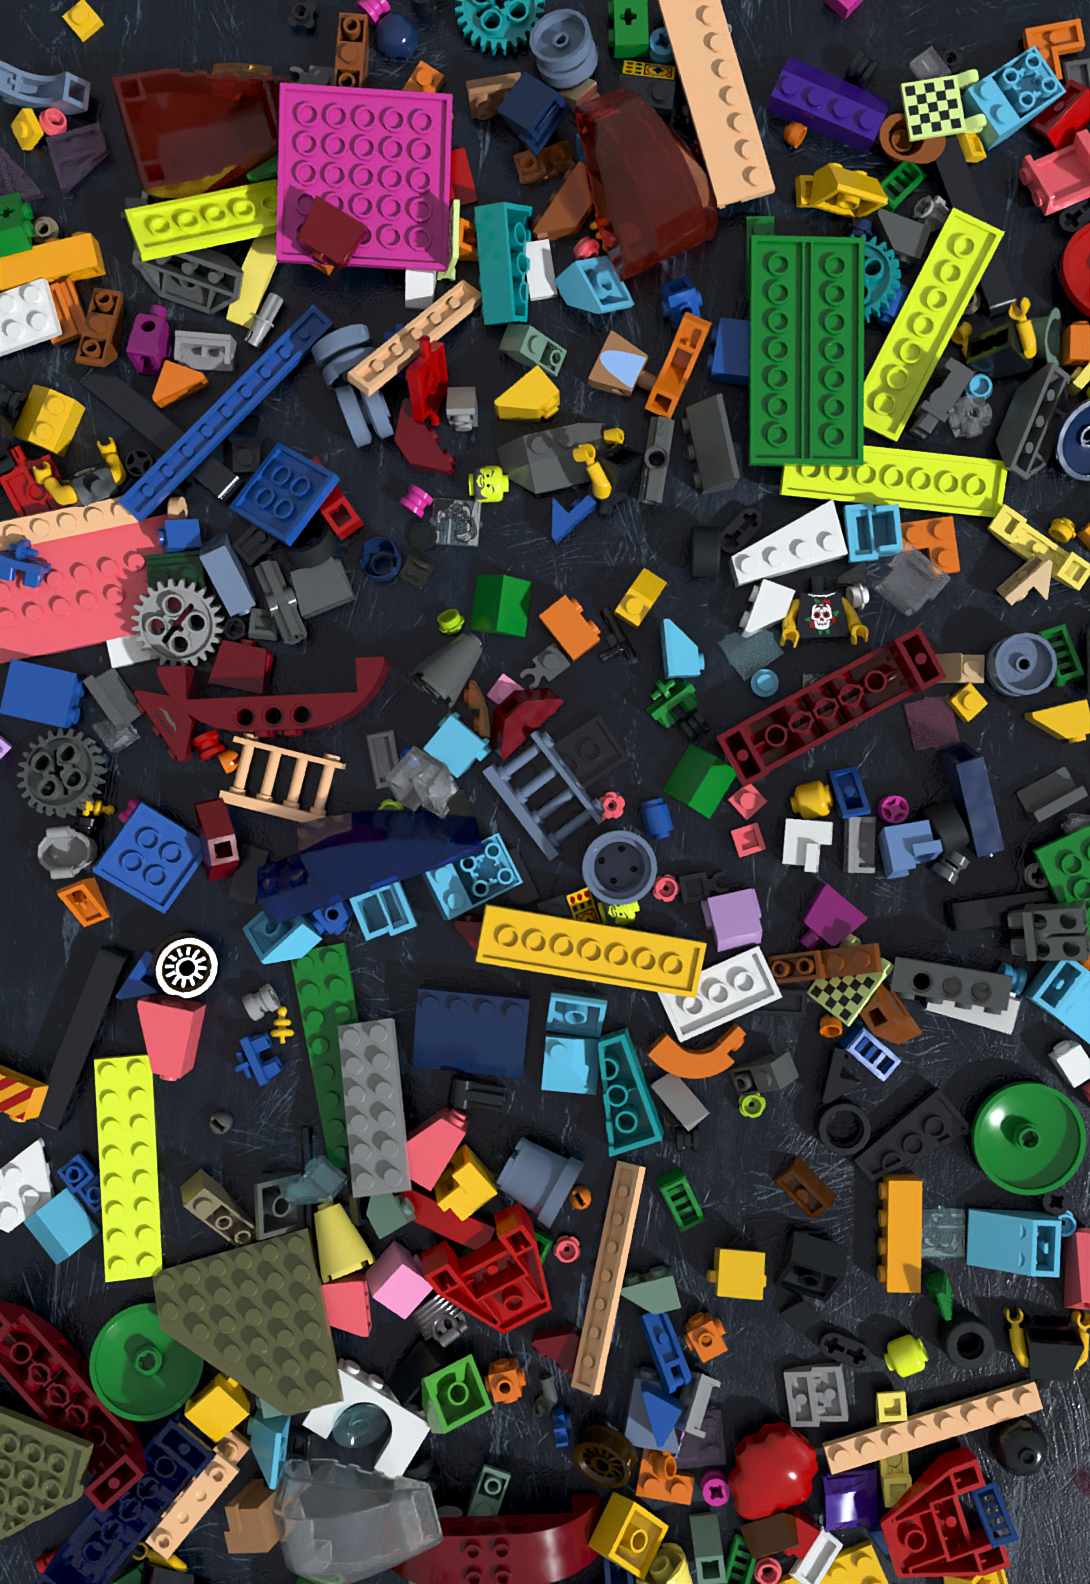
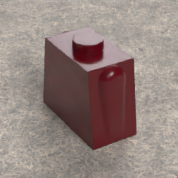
[296,195,368,270]
[208,638,274,696]

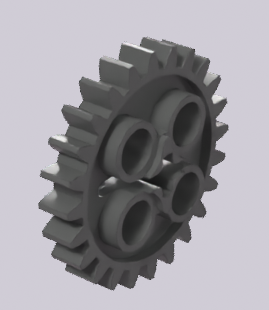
[17,728,107,818]

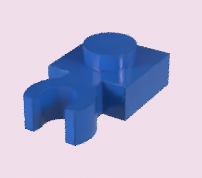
[553,1404,573,1447]

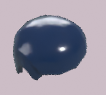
[373,13,419,59]
[359,536,402,582]

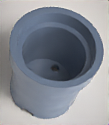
[582,831,657,905]
[495,1137,585,1228]

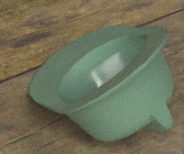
[1030,308,1063,369]

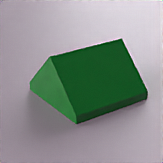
[470,575,532,637]
[662,743,736,819]

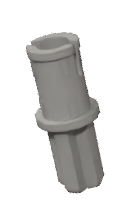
[244,292,283,349]

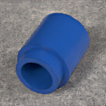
[873,284,910,328]
[640,798,674,840]

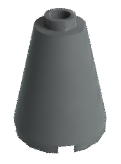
[408,633,483,710]

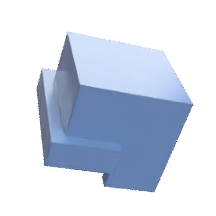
[877,820,943,879]

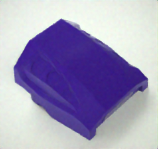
[821,1466,878,1533]

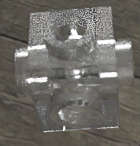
[948,394,992,438]

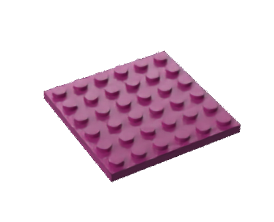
[276,83,453,272]

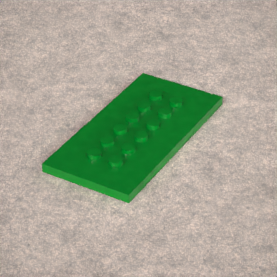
[748,235,865,467]

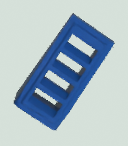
[839,1023,901,1082]
[968,1481,1019,1549]

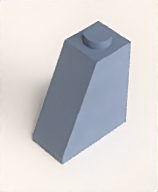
[199,532,256,617]
[622,1367,679,1454]

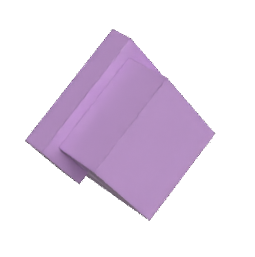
[700,889,762,952]

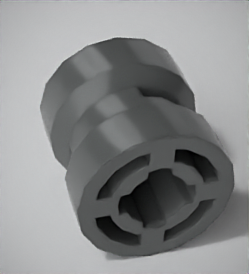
[930,851,970,885]

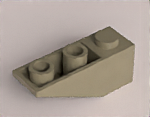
[180,1169,256,1248]

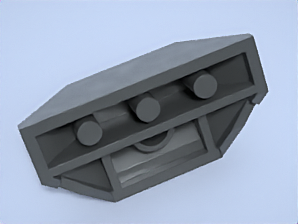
[132,244,244,315]
[995,362,1070,480]
[497,423,610,495]

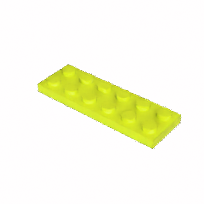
[125,179,278,261]

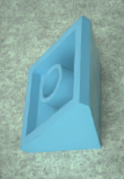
[546,987,607,1038]
[23,1187,101,1265]

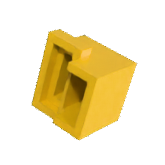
[434,1143,498,1221]
[707,1247,766,1300]
[184,1372,251,1444]

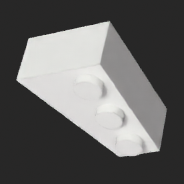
[926,978,1021,1034]

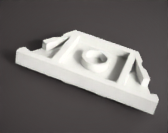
[0,1138,55,1233]

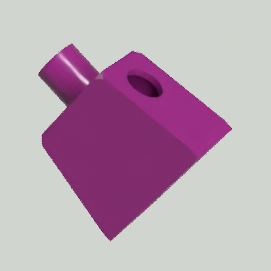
[126,305,173,378]
[799,882,867,951]

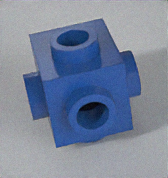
[660,275,702,326]
[308,891,355,936]

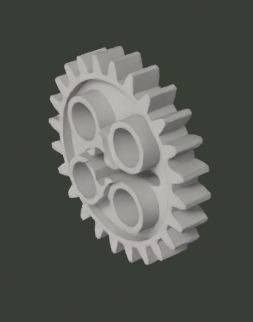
[131,577,224,666]

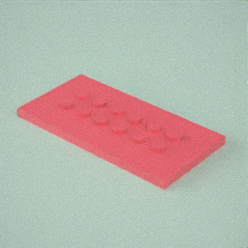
[0,514,195,665]

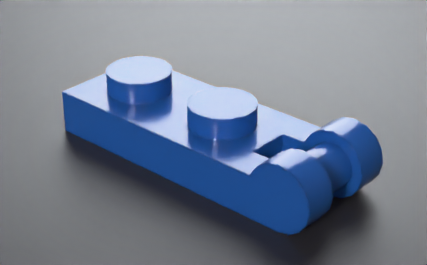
[638,1312,693,1395]

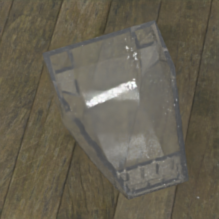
[271,1459,443,1584]

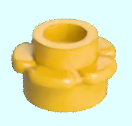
[1048,518,1076,543]

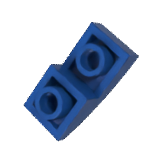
[57,1153,102,1214]

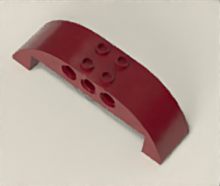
[716,626,947,787]
[157,657,390,738]
[0,1301,147,1513]
[379,1493,601,1584]

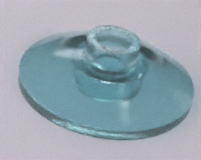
[332,1404,388,1448]

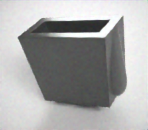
[289,556,357,619]

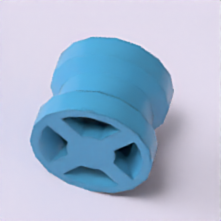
[648,27,674,65]
[997,962,1027,995]

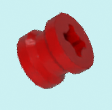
[191,730,226,761]

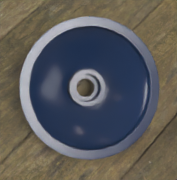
[1055,398,1090,481]

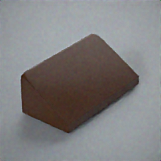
[774,1157,835,1219]
[740,1513,799,1559]

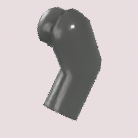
[532,1374,558,1418]

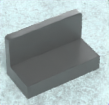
[83,668,143,731]
[1016,767,1088,822]

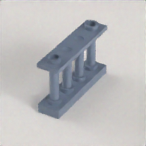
[483,729,606,861]

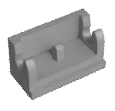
[174,330,237,373]
[843,816,876,873]
[674,1371,721,1438]

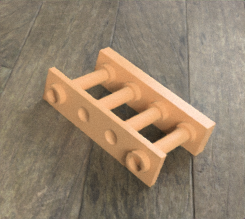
[219,733,346,829]
[145,1428,251,1559]

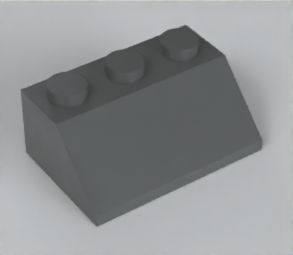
[680,394,740,495]

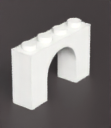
[302,1358,430,1483]

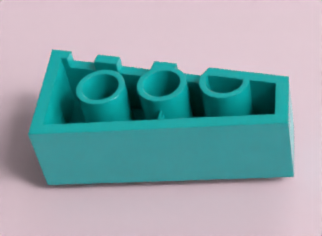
[474,202,532,325]
[598,1027,664,1157]

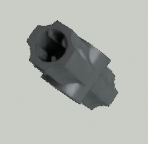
[637,416,675,505]
[254,560,307,645]

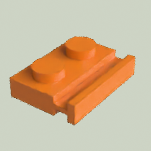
[49,277,87,347]

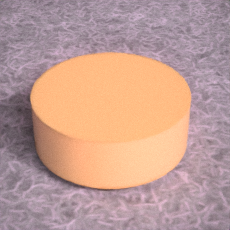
[167,497,187,520]

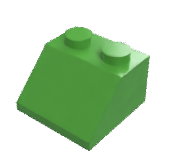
[421,1354,492,1434]

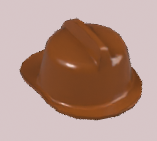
[879,113,946,164]

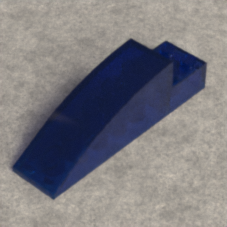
[257,809,484,926]

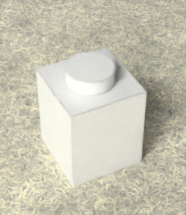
[1048,1040,1090,1088]

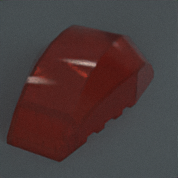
[112,68,291,199]
[575,86,718,283]

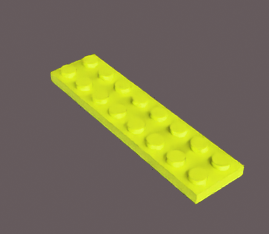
[864,208,1005,443]
[779,445,1008,518]
[94,1053,162,1282]

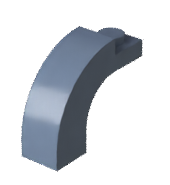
[0,61,91,115]

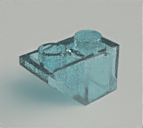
[284,1154,348,1206]

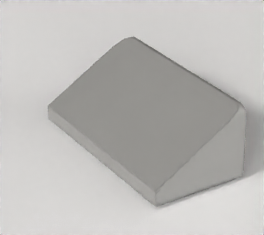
[650,1073,709,1131]

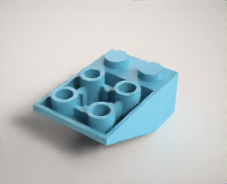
[961,45,1066,151]
[420,833,523,921]
[1022,961,1090,1044]
[966,1208,1062,1277]

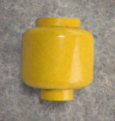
[790,780,834,820]

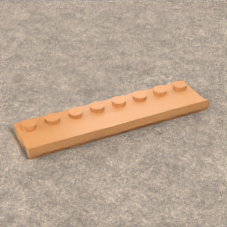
[657,0,775,209]

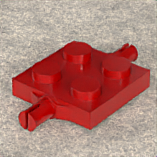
[406,335,449,426]
[0,445,67,517]

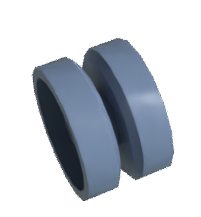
[529,9,598,89]
[311,324,377,390]
[335,383,394,448]
[984,633,1057,697]

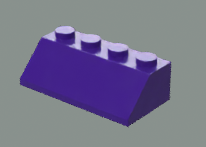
[766,57,891,154]

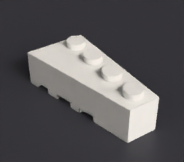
[728,499,848,588]

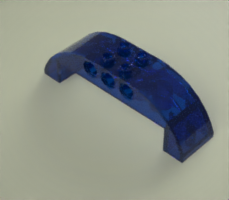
[33,1416,217,1584]

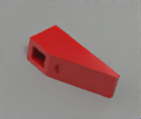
[311,456,364,540]

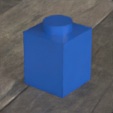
[156,519,202,553]

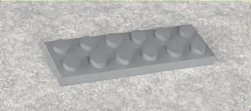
[338,1018,412,1198]

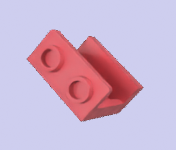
[1019,129,1090,216]

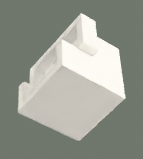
[782,818,833,872]

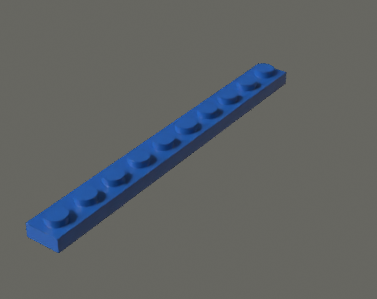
[118,305,334,524]

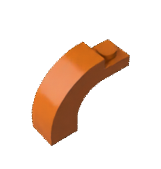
[645,312,712,419]
[646,1022,746,1079]

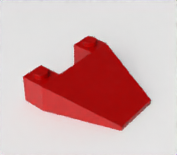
[421,1202,552,1334]
[879,1446,1011,1578]

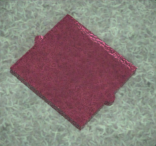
[903,694,960,751]

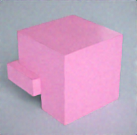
[365,1240,433,1319]

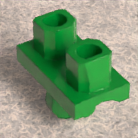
[645,678,698,728]

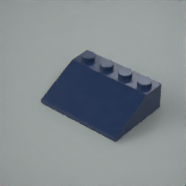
[413,984,530,1078]

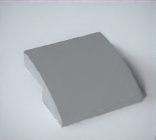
[783,1362,849,1427]

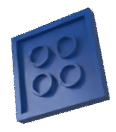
[228,442,340,547]
[92,800,203,914]

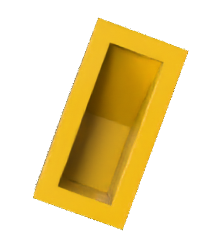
[614,568,667,629]
[1024,699,1090,743]

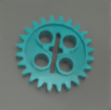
[455,0,545,56]
[850,234,901,323]

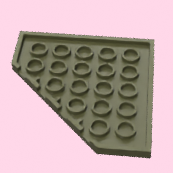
[152,1228,344,1416]
[0,1405,94,1540]

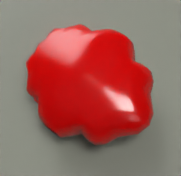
[728,1421,818,1520]

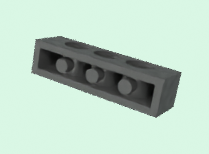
[891,956,1013,1015]

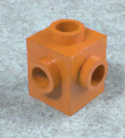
[684,1311,728,1363]
[485,1357,526,1403]

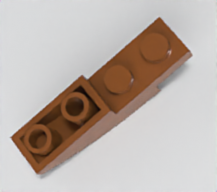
[768,943,882,984]

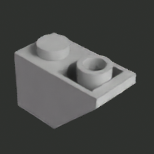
[446,387,478,431]

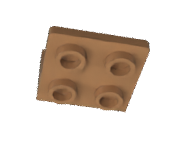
[466,72,521,120]

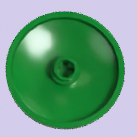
[971,1081,1086,1195]
[89,1303,204,1421]

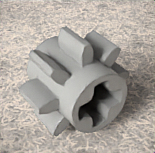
[912,195,949,232]

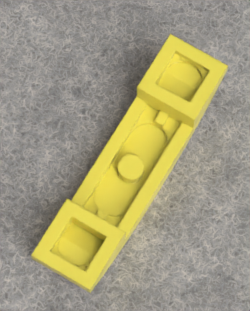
[226,233,277,330]
[988,504,1090,591]
[876,1390,912,1508]

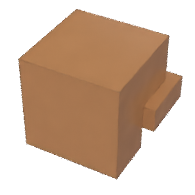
[224,1479,289,1554]

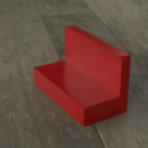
[1029,79,1090,151]
[449,148,478,210]

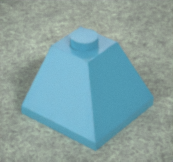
[554,255,635,314]
[660,619,704,680]
[242,892,322,964]
[541,1034,599,1095]
[247,1409,291,1489]

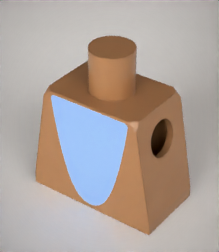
[588,330,658,398]

